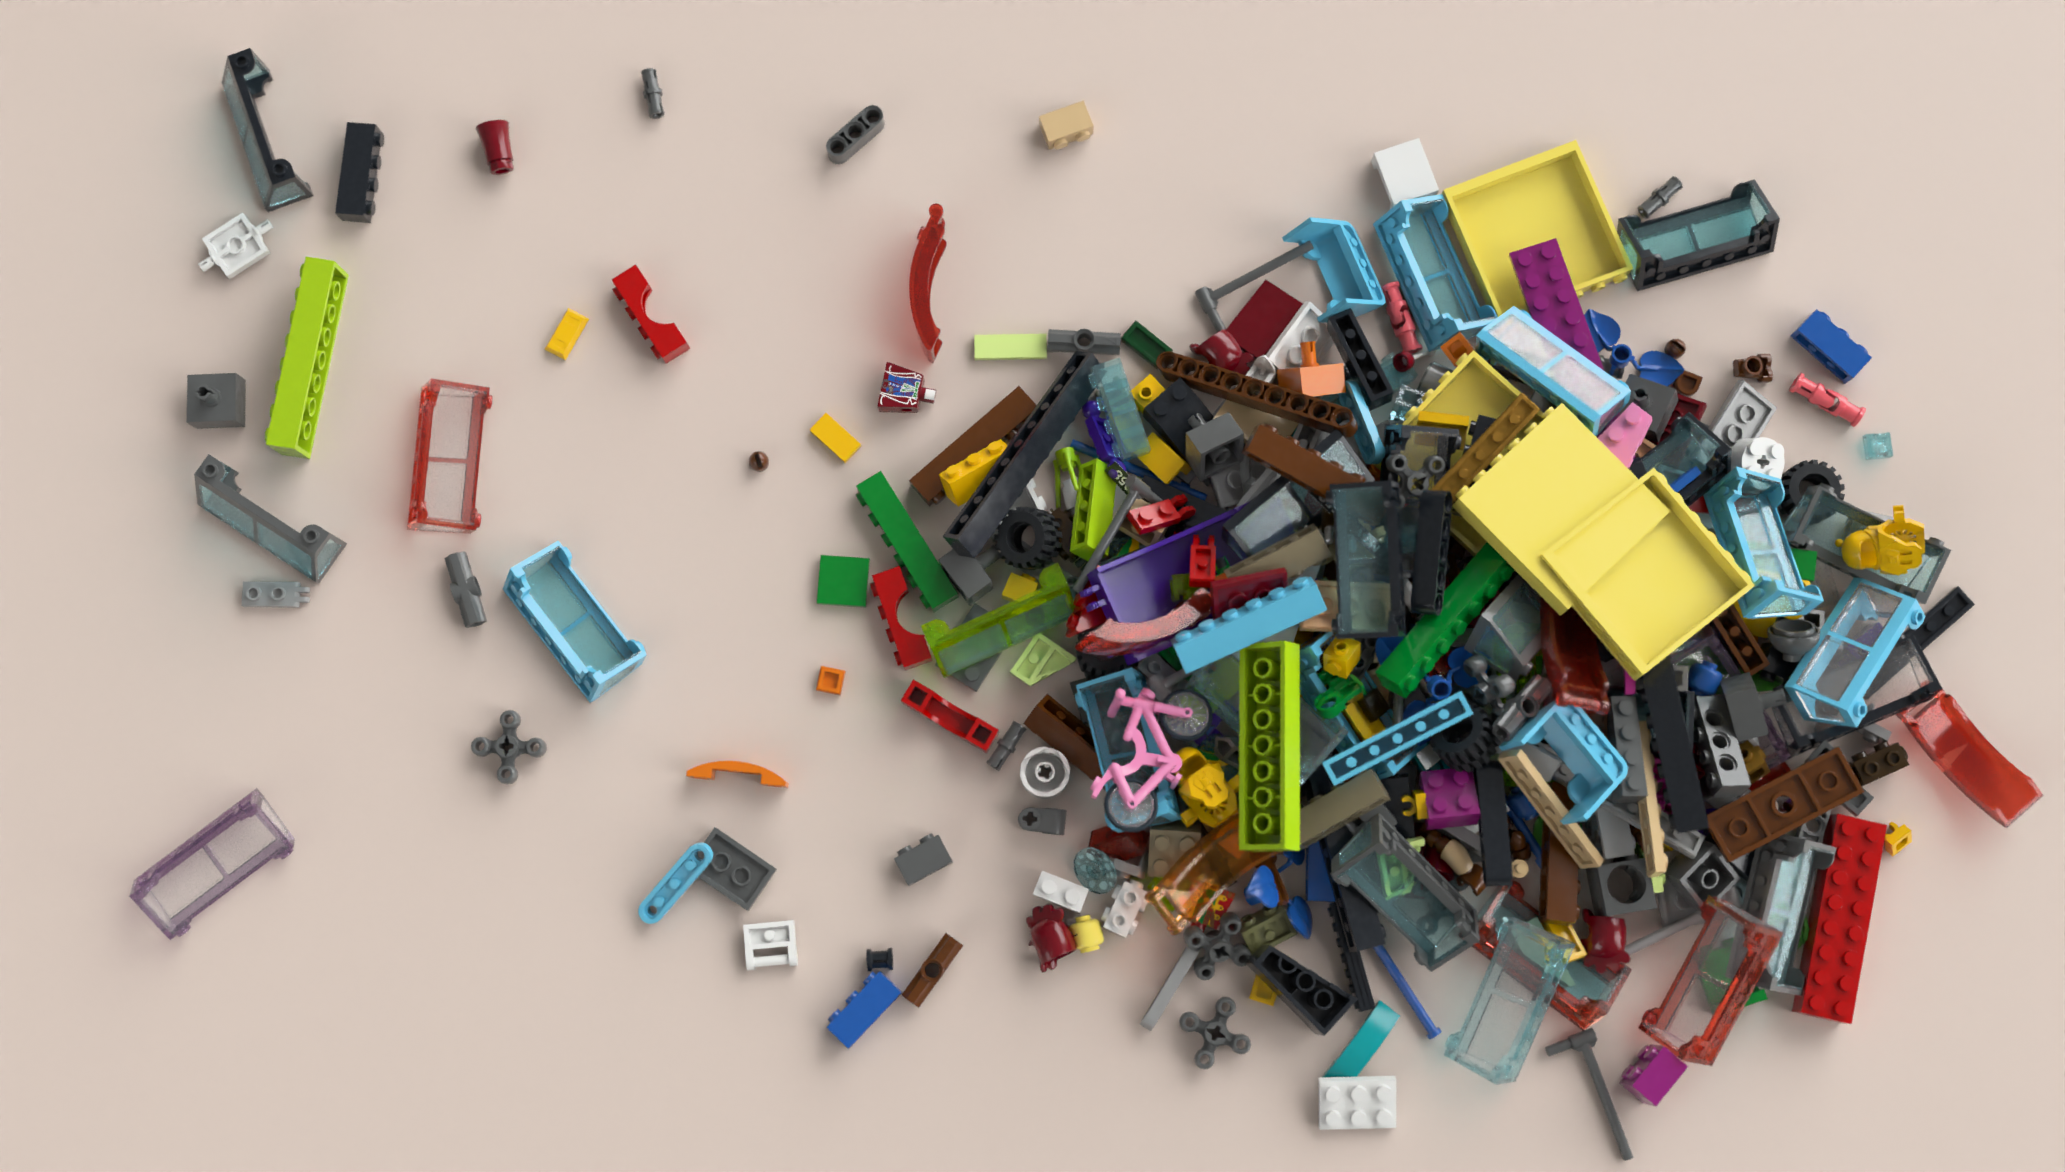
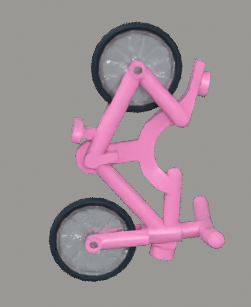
[1090,688,1213,832]

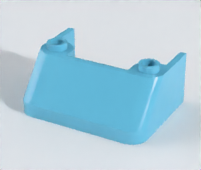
[1282,217,1386,323]
[1499,696,1628,825]

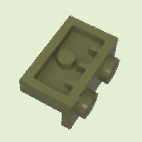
[1239,905,1297,955]

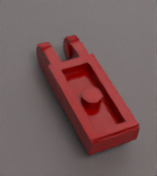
[1127,494,1196,535]
[1189,534,1216,588]

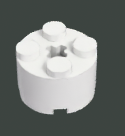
[1730,437,1784,487]
[1020,747,1070,799]

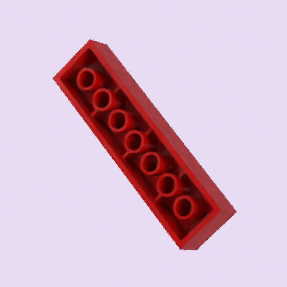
[1792,813,1887,1024]

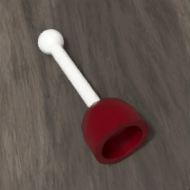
[1393,348,1436,372]

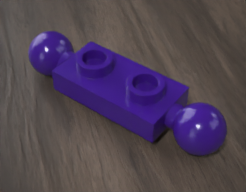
[1082,400,1126,478]

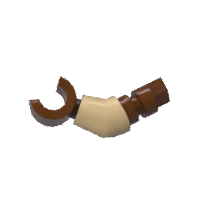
[1419,822,1486,897]

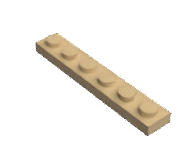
[1638,721,1668,877]
[1497,749,1604,869]

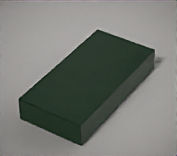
[1121,320,1173,370]

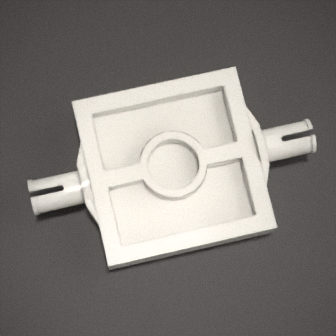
[198,213,274,279]

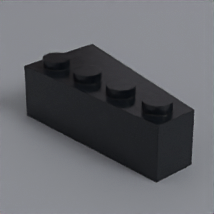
[1245,945,1358,1036]

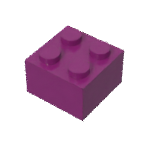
[1418,768,1480,830]
[1620,1044,1688,1106]

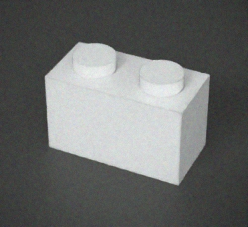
[1033,871,1089,913]

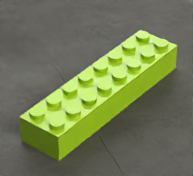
[265,257,349,459]
[1239,641,1300,852]

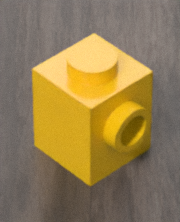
[1128,373,1165,414]
[1002,572,1041,609]
[1323,637,1361,679]

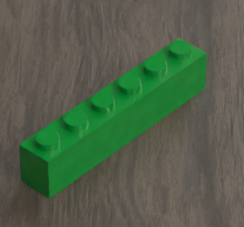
[855,471,958,612]

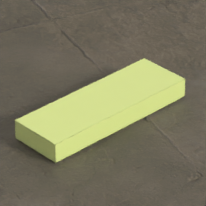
[974,334,1047,360]

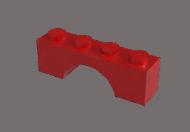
[612,264,691,364]
[870,566,933,671]
[900,679,1000,754]

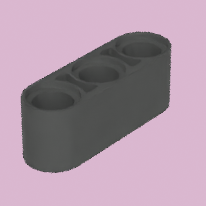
[826,105,885,164]

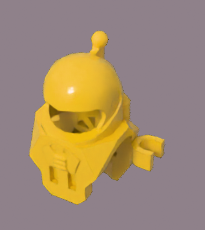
[1834,505,1925,576]
[1172,746,1239,828]

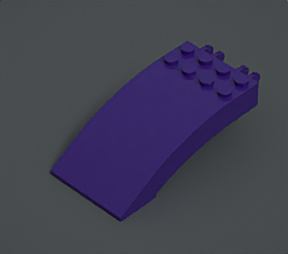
[1079,497,1317,666]

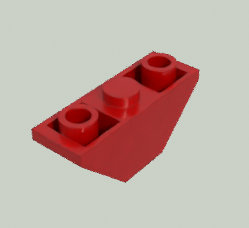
[1065,565,1108,638]

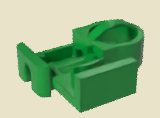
[1314,670,1366,719]

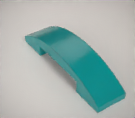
[1321,1000,1400,1078]

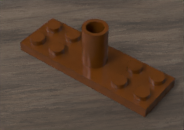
[1707,747,1864,863]

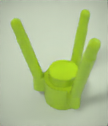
[1053,447,1082,509]

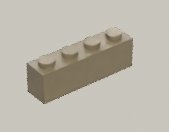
[1223,523,1331,578]
[1300,769,1390,850]

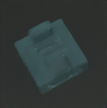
[1862,432,1893,460]

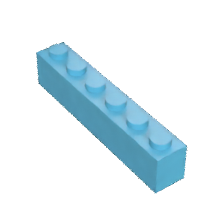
[1171,576,1327,674]
[1322,691,1473,786]

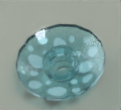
[1074,847,1117,894]

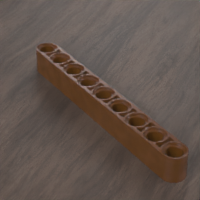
[1156,351,1358,438]

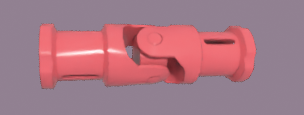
[1381,281,1423,354]
[1789,373,1866,427]

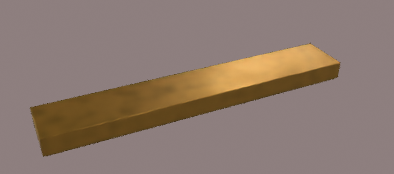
[1419,393,1541,504]

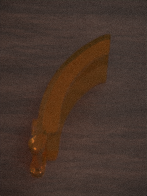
[1144,814,1284,935]

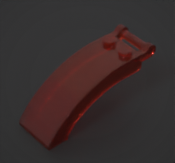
[909,203,947,363]
[1075,588,1212,656]
[1540,597,1610,715]
[1896,678,2044,828]

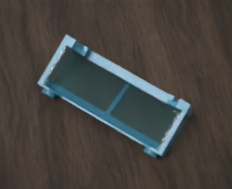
[1373,194,1500,352]
[1703,466,1824,619]
[503,541,647,703]
[1075,667,1182,833]

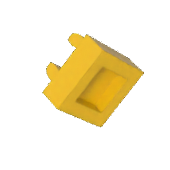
[1400,789,1427,819]
[1884,822,1912,857]

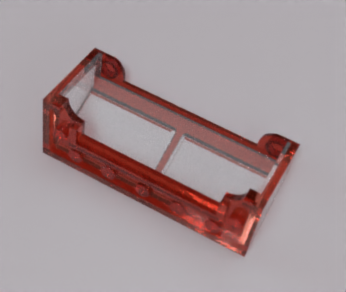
[407,378,493,534]
[1638,896,1784,1066]

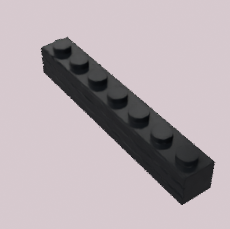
[1327,902,1375,1012]

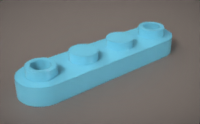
[1338,381,1385,464]
[638,842,713,924]

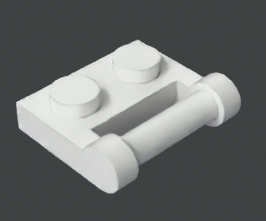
[743,920,798,970]

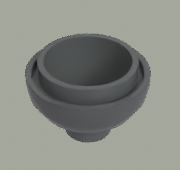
[1767,619,1820,662]

